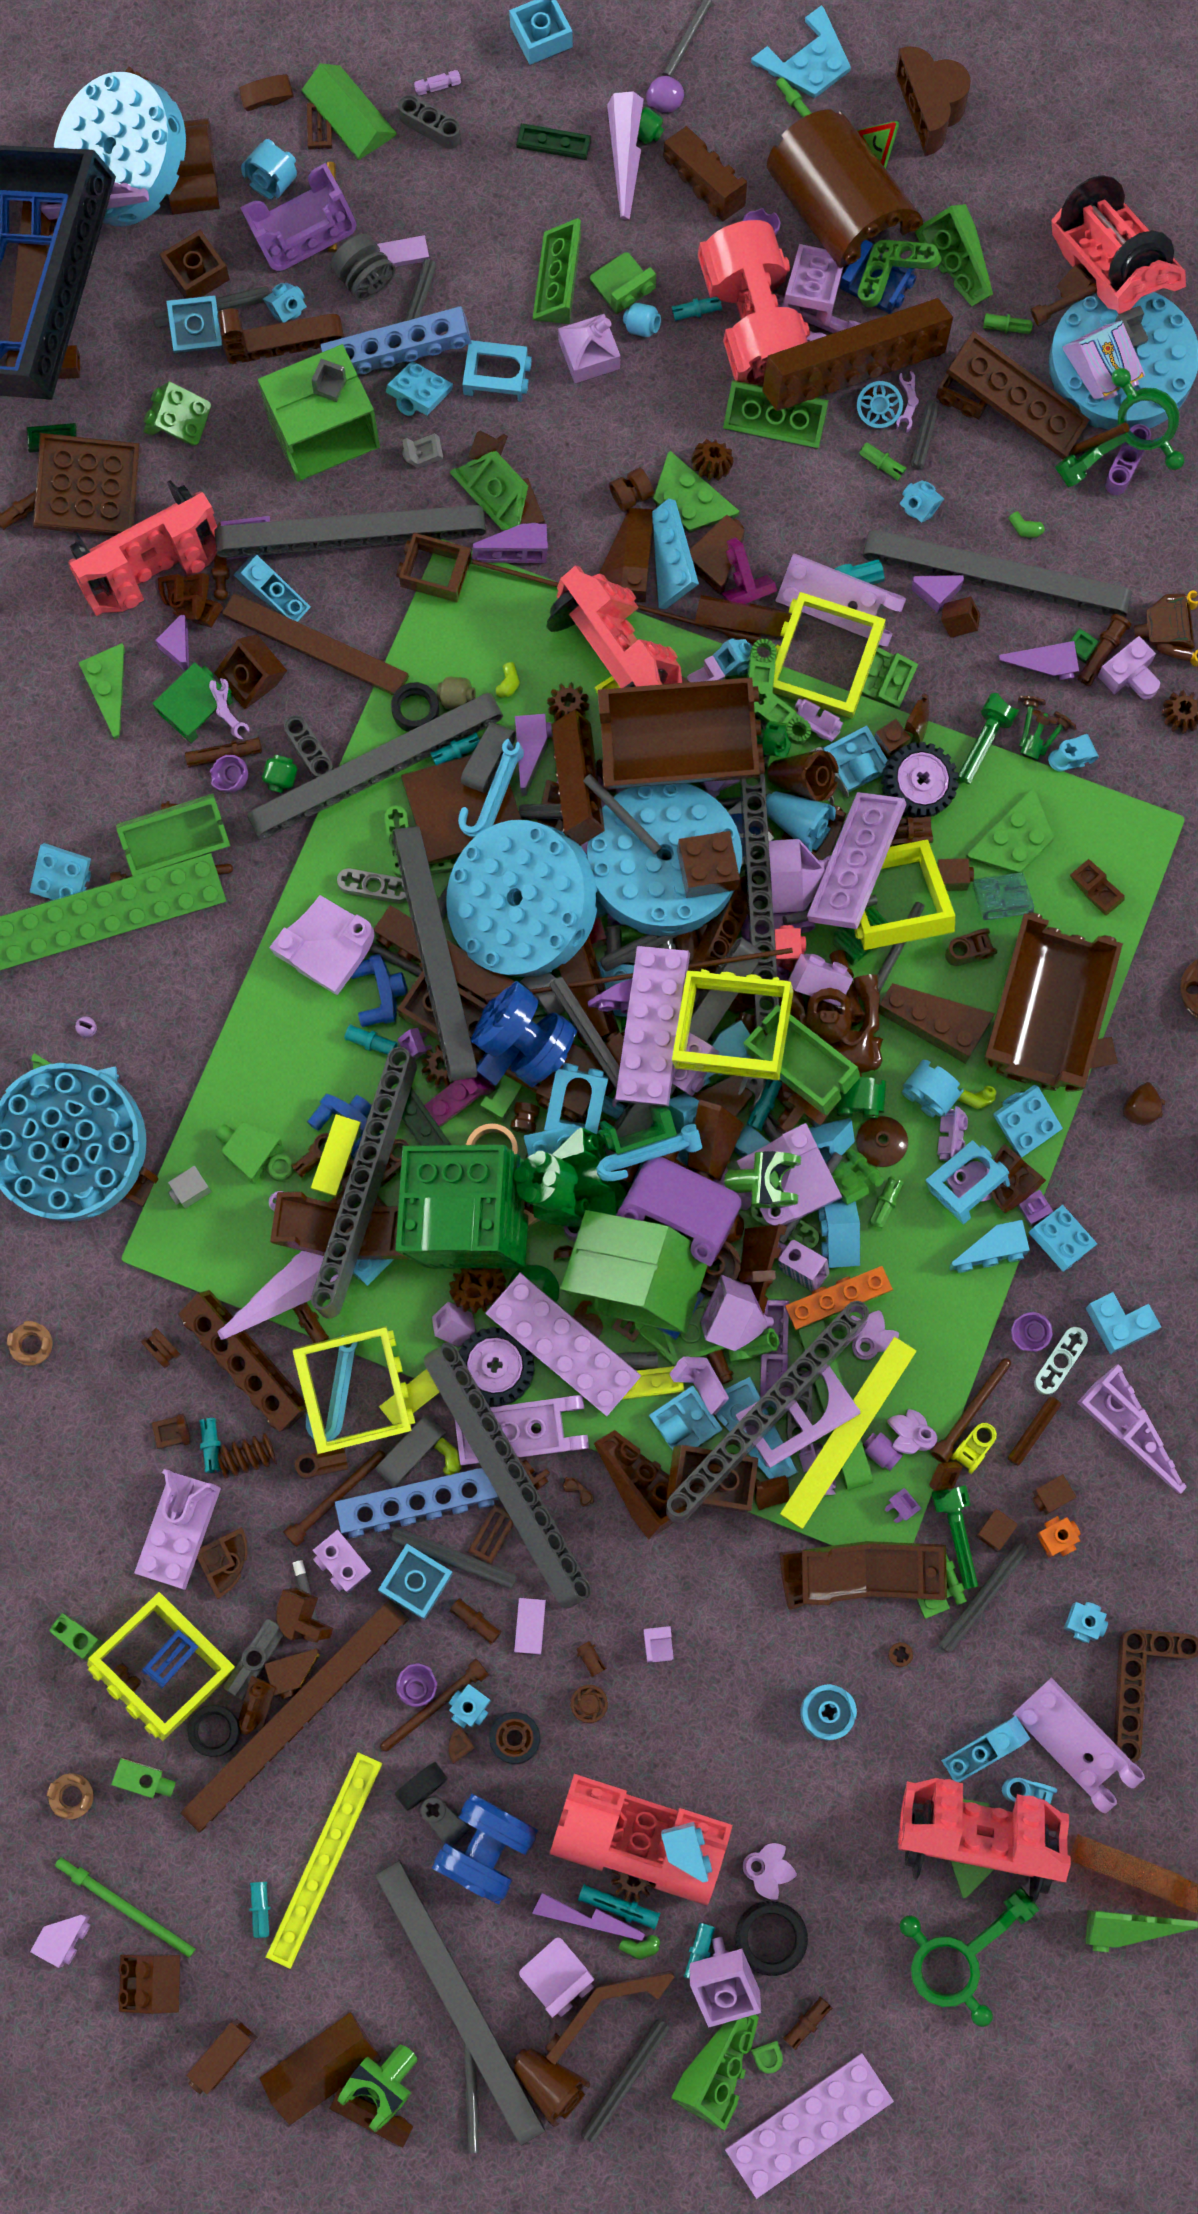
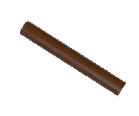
[1070,423,1130,456]

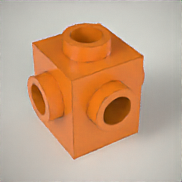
[1036,1516,1081,1558]

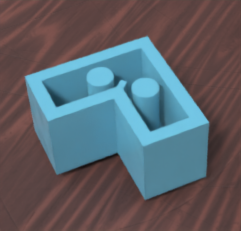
[818,1199,860,1268]
[1086,1292,1161,1355]

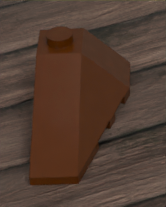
[599,508,654,602]
[594,1430,686,1540]

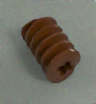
[218,1433,277,1479]

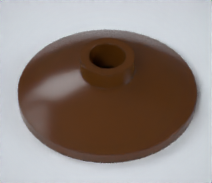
[856,1116,908,1167]

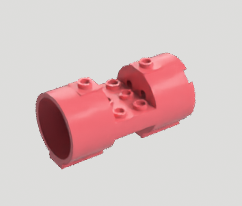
[698,220,810,386]
[550,1774,733,1906]

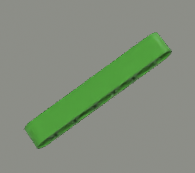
[796,1319,873,1490]

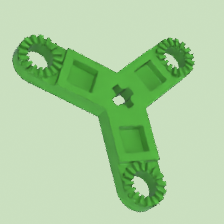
[747,639,812,744]

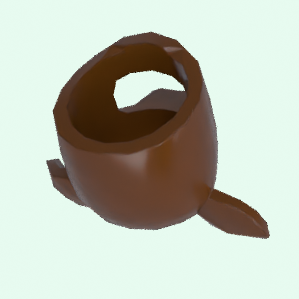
[806,988,865,1047]

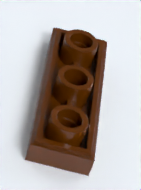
[329,2087,413,2148]

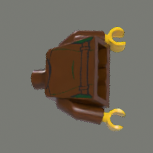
[1134,590,1198,667]

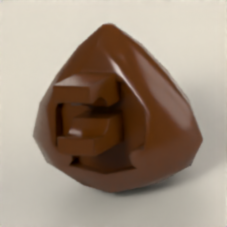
[1123,1082,1165,1126]

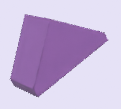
[911,576,964,613]
[156,615,189,671]

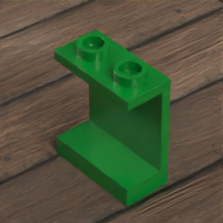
[152,662,233,744]
[598,1105,677,1155]

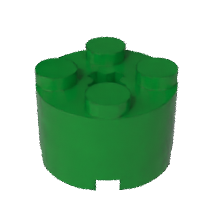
[833,1077,886,1119]
[513,1150,578,1211]

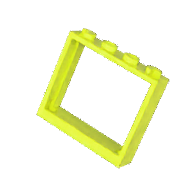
[772,592,886,719]
[854,839,955,950]
[672,969,793,1080]
[293,1326,415,1454]
[87,1592,235,1741]

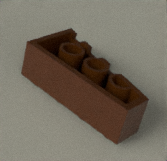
[663,126,747,222]
[878,983,995,1064]

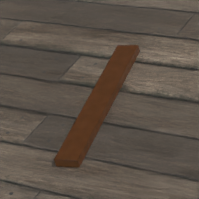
[222,593,409,695]

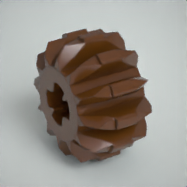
[691,439,734,481]
[547,682,590,722]
[1161,690,1198,734]
[421,1045,454,1088]
[611,1869,655,1902]

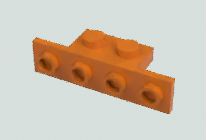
[785,1266,893,1331]

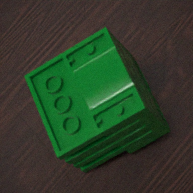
[396,1145,529,1269]

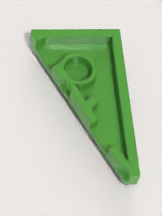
[79,643,125,739]

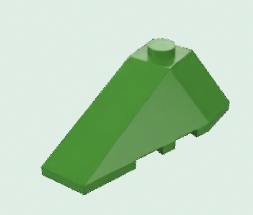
[915,204,993,306]
[1086,1910,1198,1952]
[671,2014,759,2131]

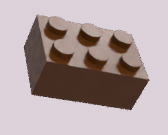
[666,1445,759,1512]

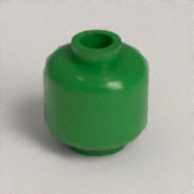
[637,107,665,144]
[262,754,297,793]

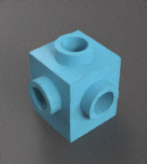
[263,283,307,323]
[900,480,944,523]
[713,639,752,676]
[1063,1602,1108,1643]
[449,1684,491,1728]

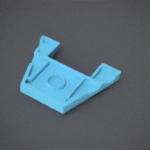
[751,5,851,98]

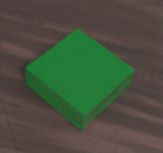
[1069,628,1099,663]

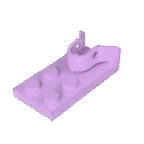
[783,244,844,327]
[134,1469,221,1590]

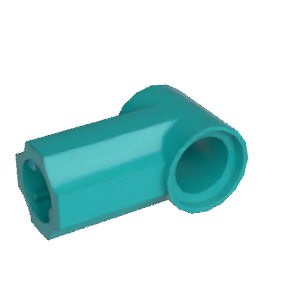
[835,559,885,585]

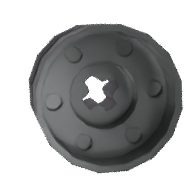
[330,234,396,301]

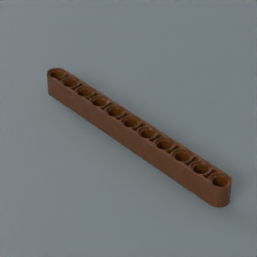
[180,1599,409,1833]

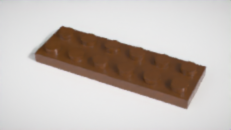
[945,331,1090,459]

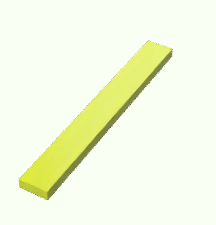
[780,1336,916,1529]
[266,1752,383,1969]

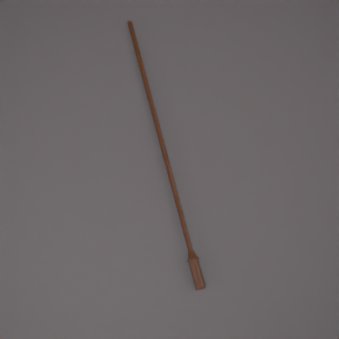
[472,559,761,644]
[485,948,793,1004]

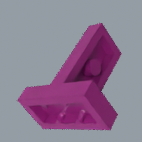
[722,537,777,604]
[424,1073,496,1126]

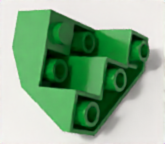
[533,1127,627,1227]

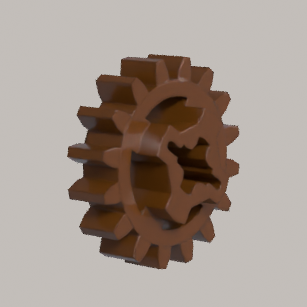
[449,1268,506,1314]

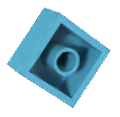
[509,0,573,65]
[166,296,222,353]
[378,1544,453,1621]

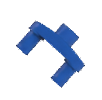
[351,954,408,1027]
[307,1094,381,1160]

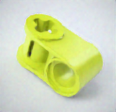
[950,1423,997,1474]

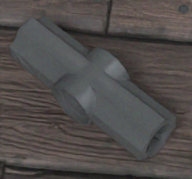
[223,1618,284,1701]

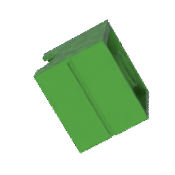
[258,344,380,482]
[560,1210,708,1334]

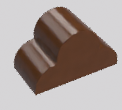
[895,46,971,156]
[168,118,220,215]

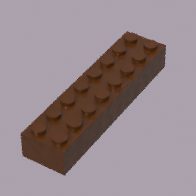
[762,298,953,411]

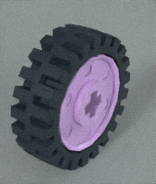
[881,742,959,818]
[459,1327,534,1407]

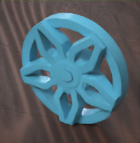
[857,381,903,428]

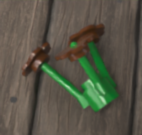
[1018,696,1077,760]

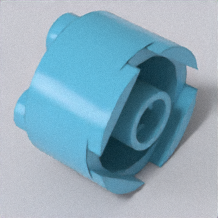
[241,139,297,199]
[901,1060,964,1118]
[800,1684,857,1741]

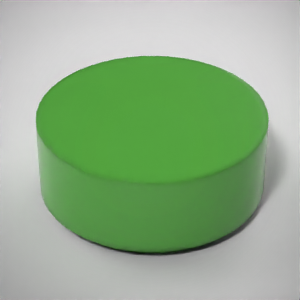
[267,1154,294,1181]

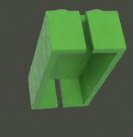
[116,793,230,877]
[743,1004,860,1116]

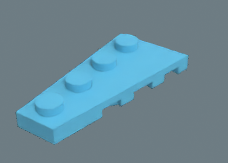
[652,498,699,609]
[715,1377,799,1479]

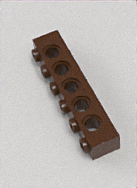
[178,1290,307,1432]

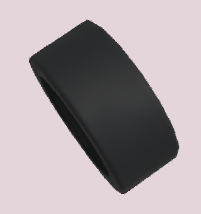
[391,682,439,732]
[187,1704,241,1757]
[395,1762,448,1811]

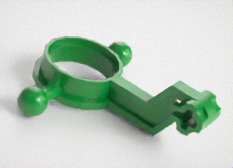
[1055,368,1184,488]
[899,1887,1040,2027]

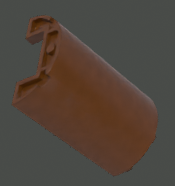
[767,109,923,268]
[598,677,765,790]
[984,912,1123,1092]

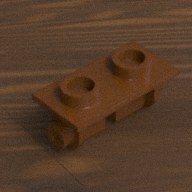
[238,1676,276,1735]

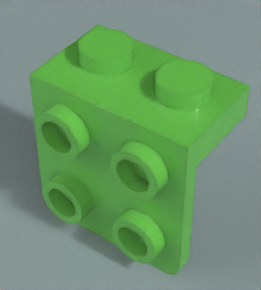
[590,252,656,314]
[143,381,211,446]

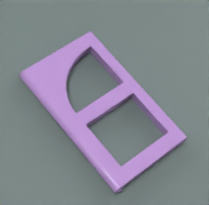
[736,1366,861,1468]

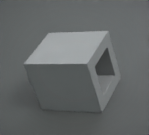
[168,1166,211,1209]

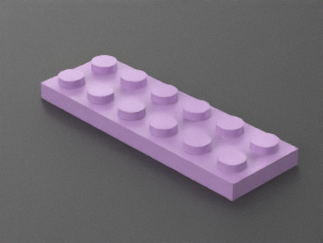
[807,792,907,929]
[615,946,690,1107]
[486,1272,641,1416]
[725,2053,894,2199]

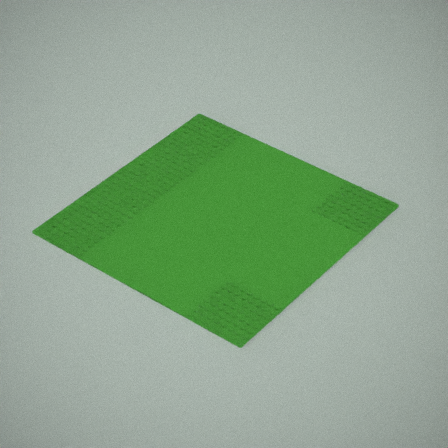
[122,539,1184,1546]

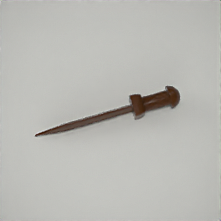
[211,522,230,601]

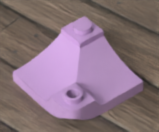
[269,895,374,995]
[737,1123,842,1225]

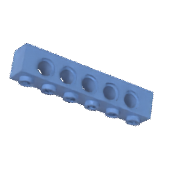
[321,306,472,374]
[335,1468,499,1539]

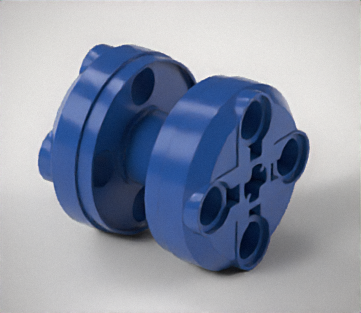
[471,981,577,1087]
[432,1793,538,1904]

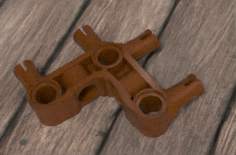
[291,1133,410,1206]

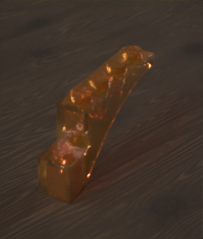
[1070,1834,1198,1915]

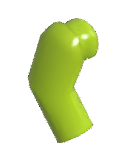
[496,662,520,698]
[957,1086,996,1109]
[434,1437,462,1476]

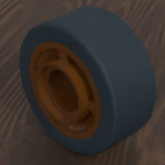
[489,1712,541,1765]

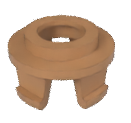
[7,1321,53,1366]
[47,1773,94,1819]

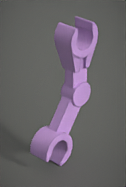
[896,371,919,433]
[209,678,250,739]

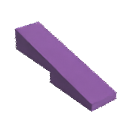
[760,1299,789,1407]
[532,1893,645,1941]

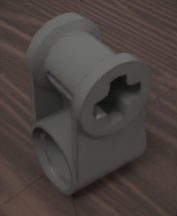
[421,1797,470,1846]

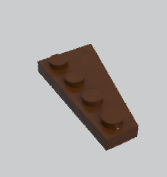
[739,1224,787,1314]

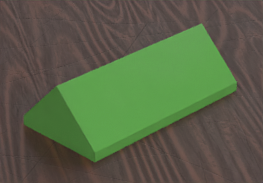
[302,63,397,160]
[533,218,581,324]
[723,380,829,448]

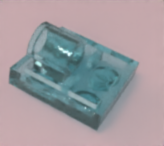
[973,872,1034,920]

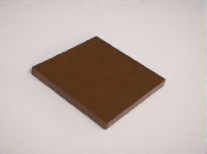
[33,433,140,536]
[401,755,521,865]

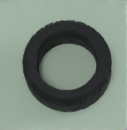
[735,1901,808,1976]

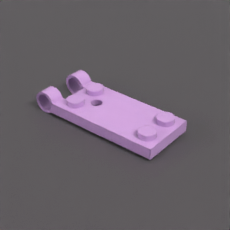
[776,553,906,646]
[455,1395,589,1465]
[1013,1677,1145,1813]

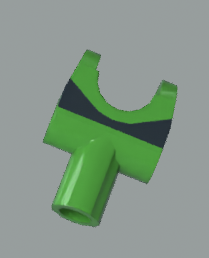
[724,1151,801,1208]
[337,2044,418,2132]

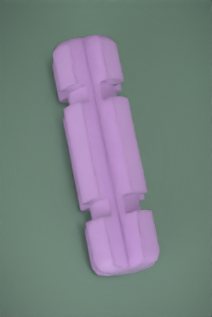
[414,70,461,96]

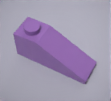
[472,523,548,563]
[999,641,1079,680]
[515,714,552,796]

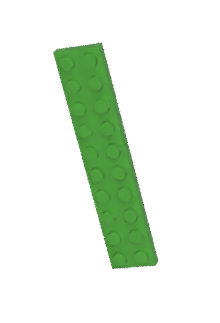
[0,852,226,970]

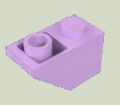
[30,1914,91,1968]

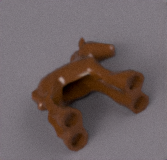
[776,974,883,1111]

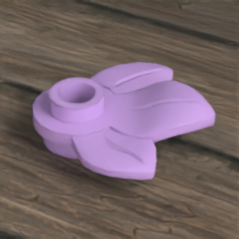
[946,1161,992,1202]
[851,1310,899,1360]
[887,1409,937,1454]
[743,1843,797,1900]

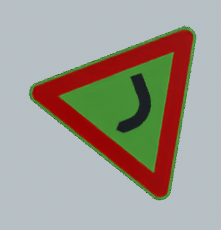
[857,121,899,169]

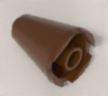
[768,750,839,801]
[513,2048,590,2127]

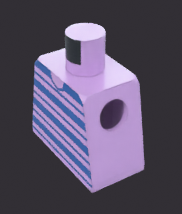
[778,1240,830,1292]

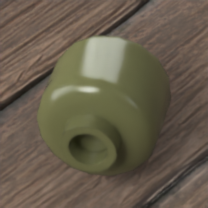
[437,676,476,710]

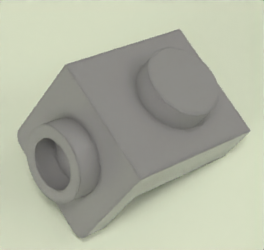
[402,433,443,468]

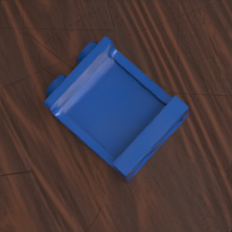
[840,240,917,314]

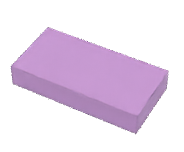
[377,235,429,267]
[514,1598,546,1655]

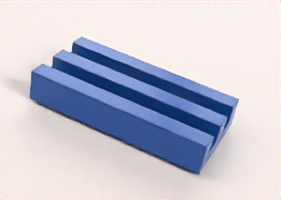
[141,1629,198,1689]

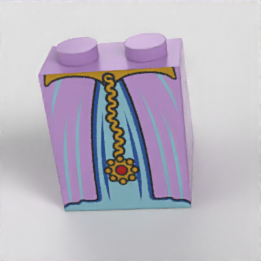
[1062,321,1145,401]

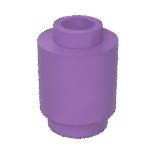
[863,1432,903,1471]

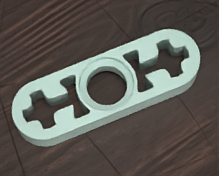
[1034,1327,1088,1395]

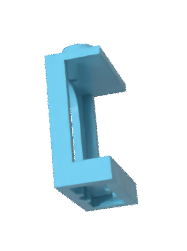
[462,340,532,402]
[544,1063,608,1134]
[926,1140,1010,1225]

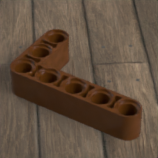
[217,308,344,364]
[688,876,757,1014]
[1113,1629,1198,1763]

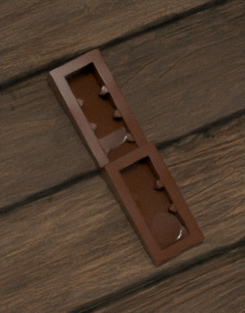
[695,595,794,638]

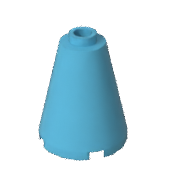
[766,791,836,852]

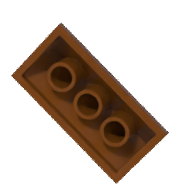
[259,2012,382,2125]

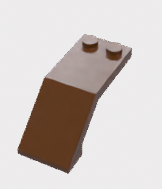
[270,1192,409,1260]
[802,1541,947,1605]
[545,1971,675,2065]

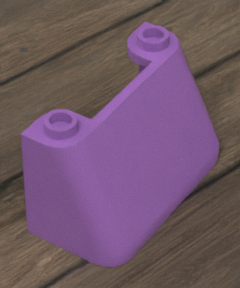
[240,163,357,271]
[616,1156,742,1267]

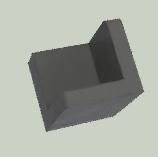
[1115,306,1148,347]
[312,359,346,402]

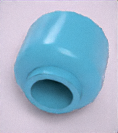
[623,303,661,337]

